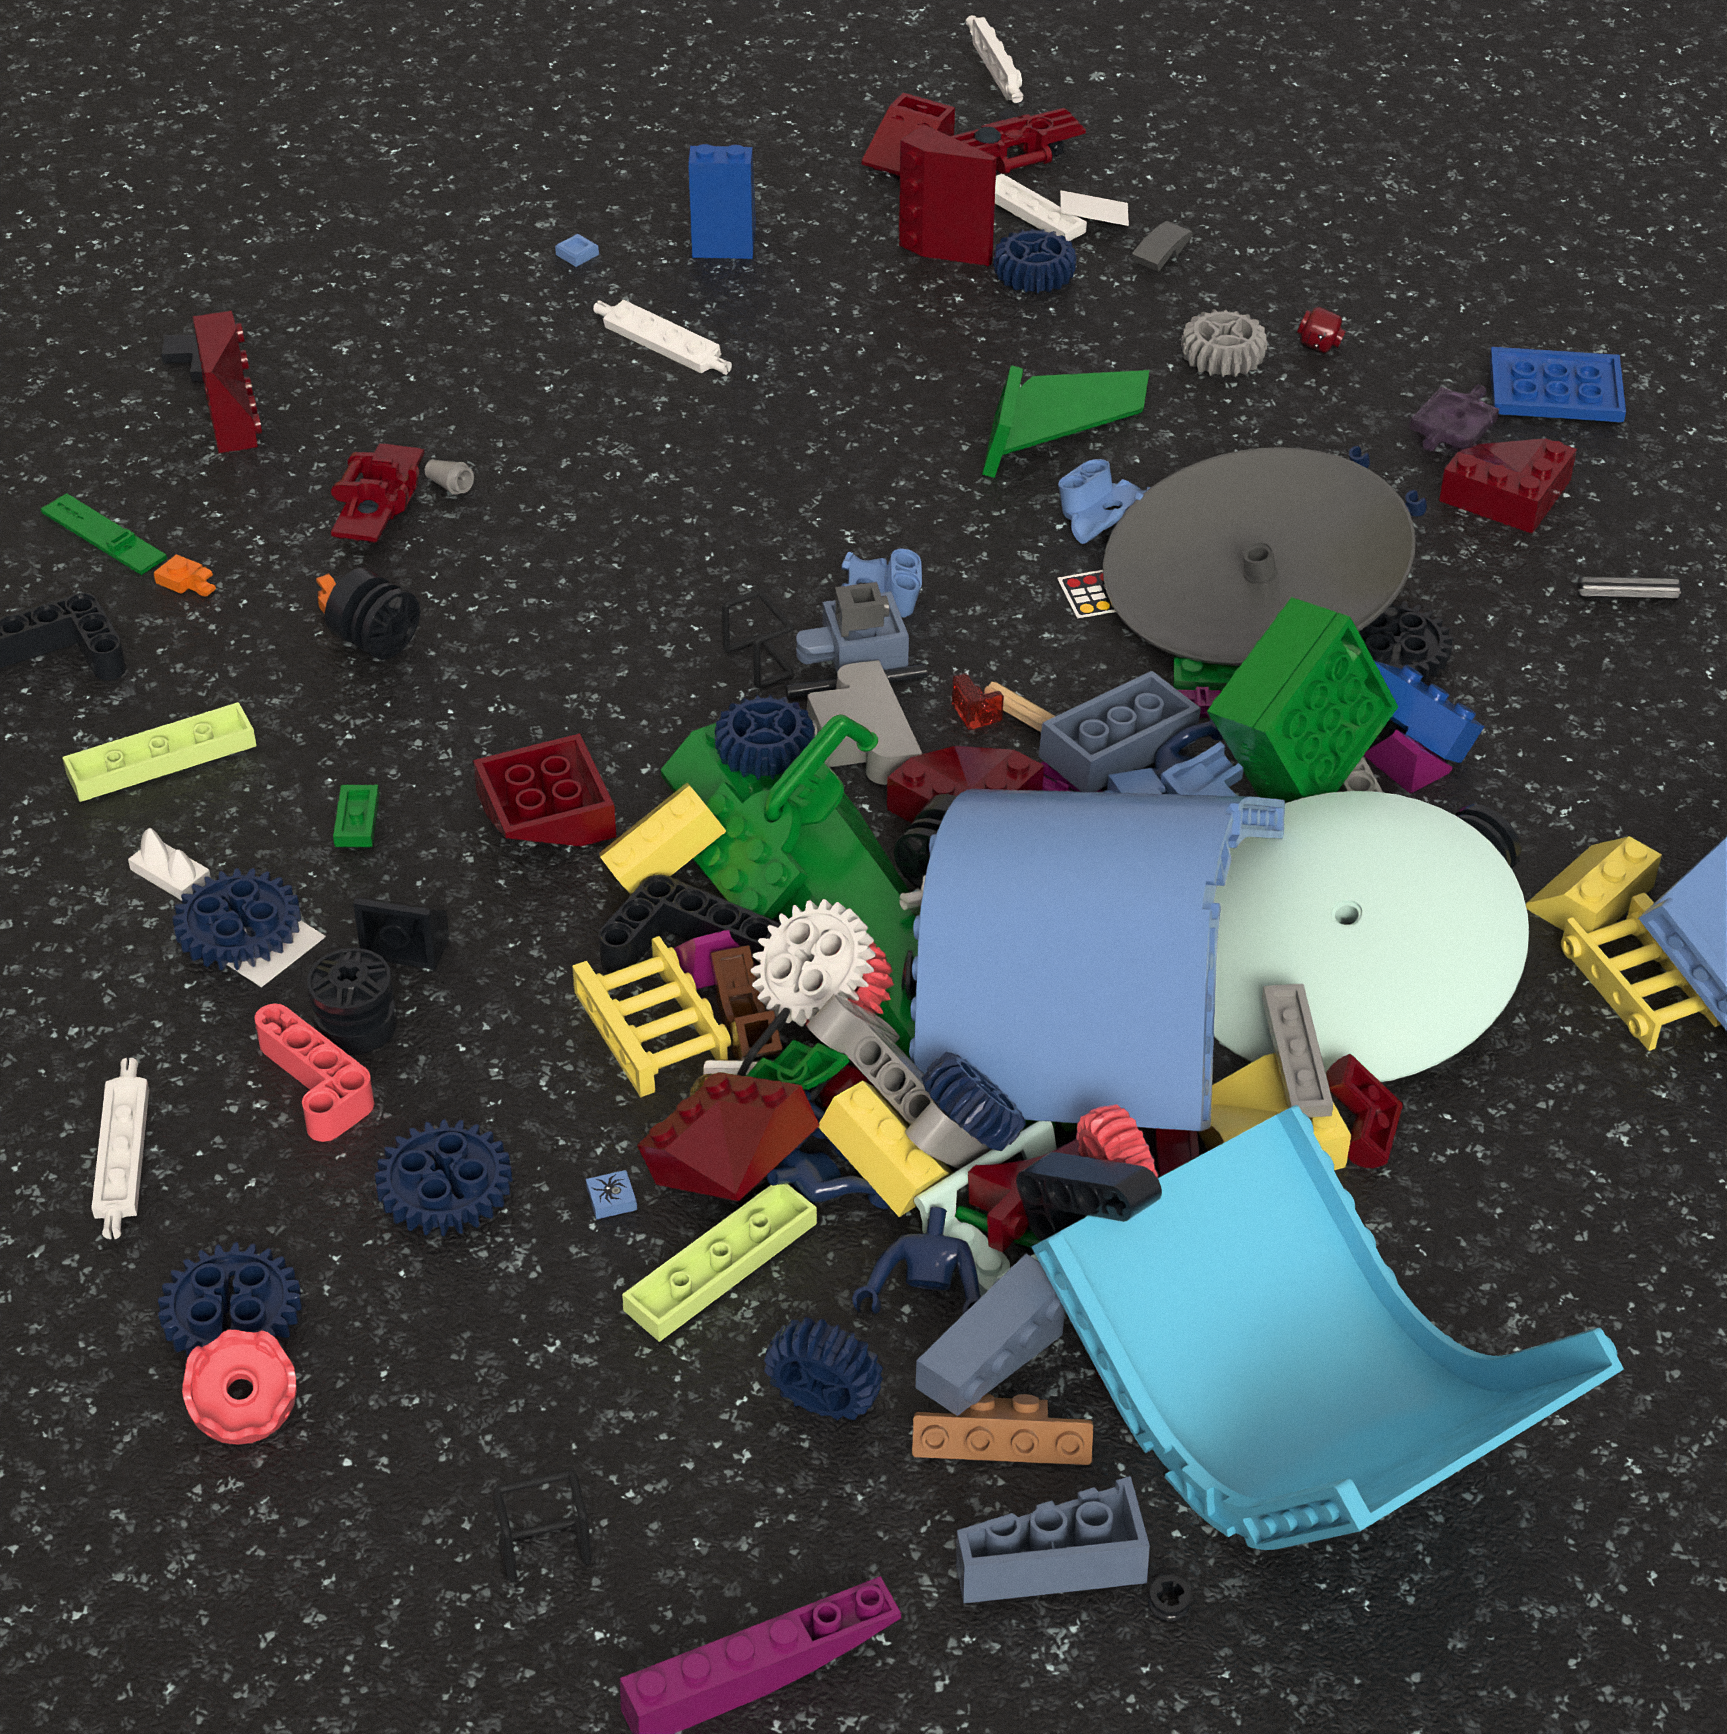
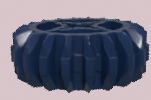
[993,228,1077,294]
[715,694,815,780]
[922,1052,1026,1151]
[764,1317,883,1420]

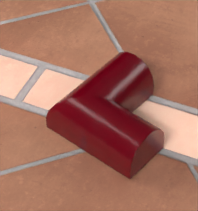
[1326,1054,1403,1168]

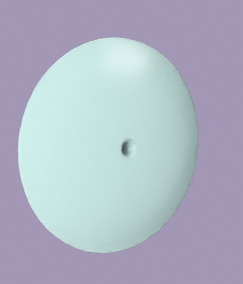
[1214,791,1529,1082]

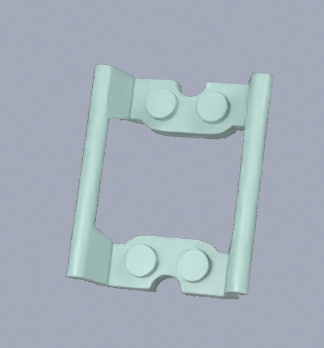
[914,1121,1088,1296]

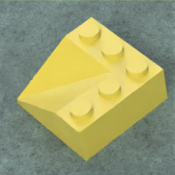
[1198,1053,1351,1170]

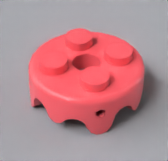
[182,1330,297,1445]

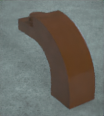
[709,945,782,1061]

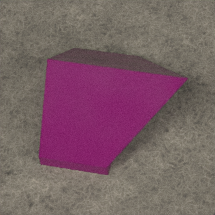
[1364,730,1453,794]
[673,930,757,989]

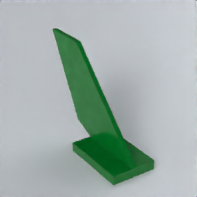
[982,365,1150,478]

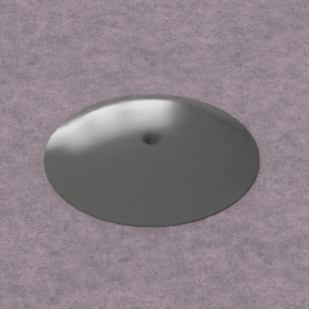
[1103,447,1416,666]

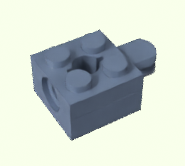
[796,591,909,672]

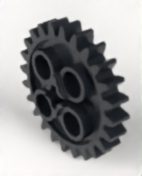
[1359,601,1453,682]

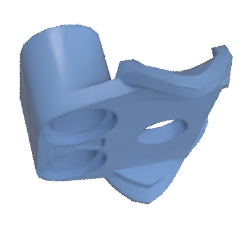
[1058,459,1151,544]
[841,548,922,617]

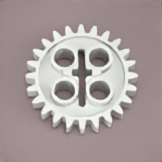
[751,899,876,1026]

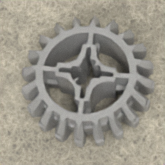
[1181,309,1268,377]

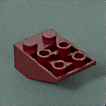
[861,92,955,176]

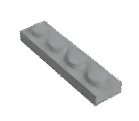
[1262,984,1333,1118]

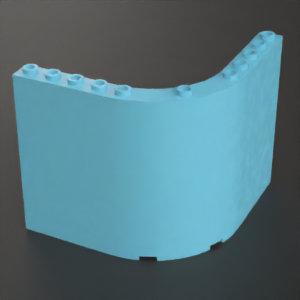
[1031,1105,1624,1550]

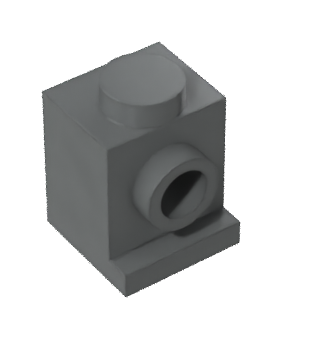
[835,582,889,637]

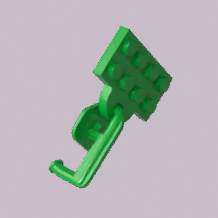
[693,714,878,920]

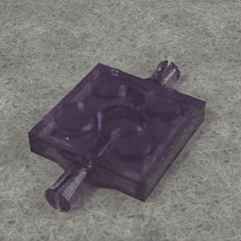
[1410,384,1499,451]

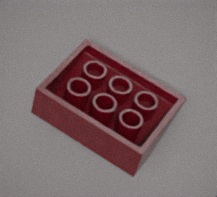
[899,125,997,266]

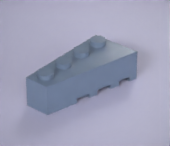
[915,1254,1066,1416]
[956,1476,1150,1603]

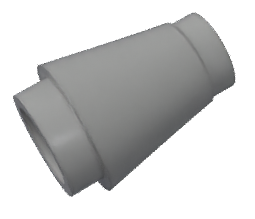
[425,459,474,495]

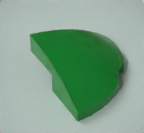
[746,1040,850,1090]

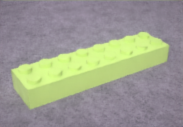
[62,702,256,802]
[622,1184,817,1342]

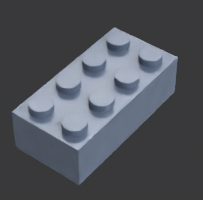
[1038,671,1201,792]

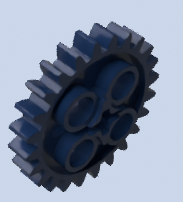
[172,868,301,970]
[375,1119,512,1236]
[158,1242,302,1357]

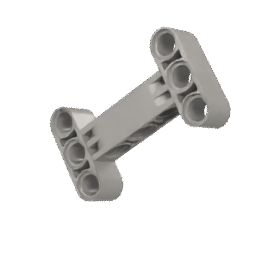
[807,994,992,1169]

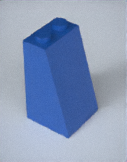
[689,144,756,259]

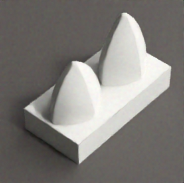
[128,828,211,900]

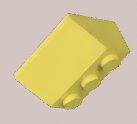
[599,783,726,895]
[1526,836,1662,933]
[819,1081,954,1217]

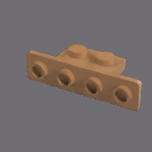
[912,1393,1093,1465]

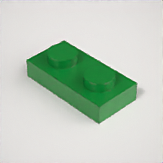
[1173,657,1240,690]
[333,785,380,847]

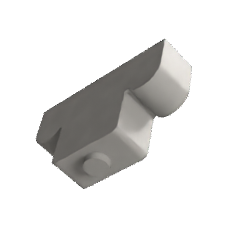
[807,660,922,785]

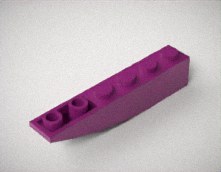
[620,1576,901,1734]

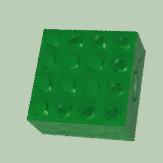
[1207,597,1398,803]

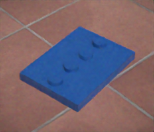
[1490,347,1626,422]

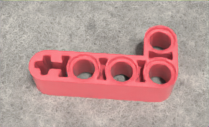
[255,1003,375,1142]

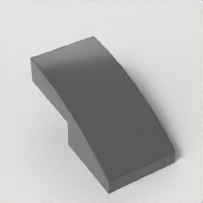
[1132,221,1193,272]

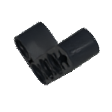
[1016,1152,1162,1241]

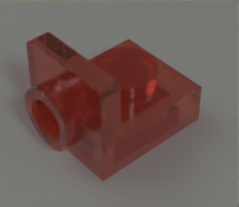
[952,673,1004,730]

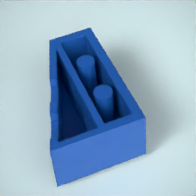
[1374,661,1485,763]

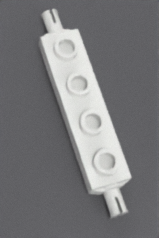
[966,15,1023,103]
[593,300,732,375]
[92,1058,149,1239]

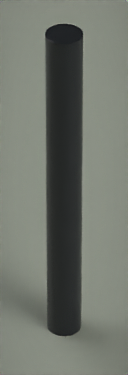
[786,663,927,699]

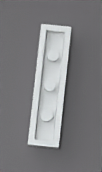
[995,173,1087,241]

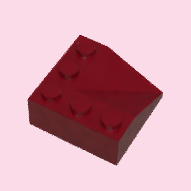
[193,311,262,453]
[1439,438,1577,534]
[473,733,617,846]
[887,746,1044,823]
[637,1072,820,1201]

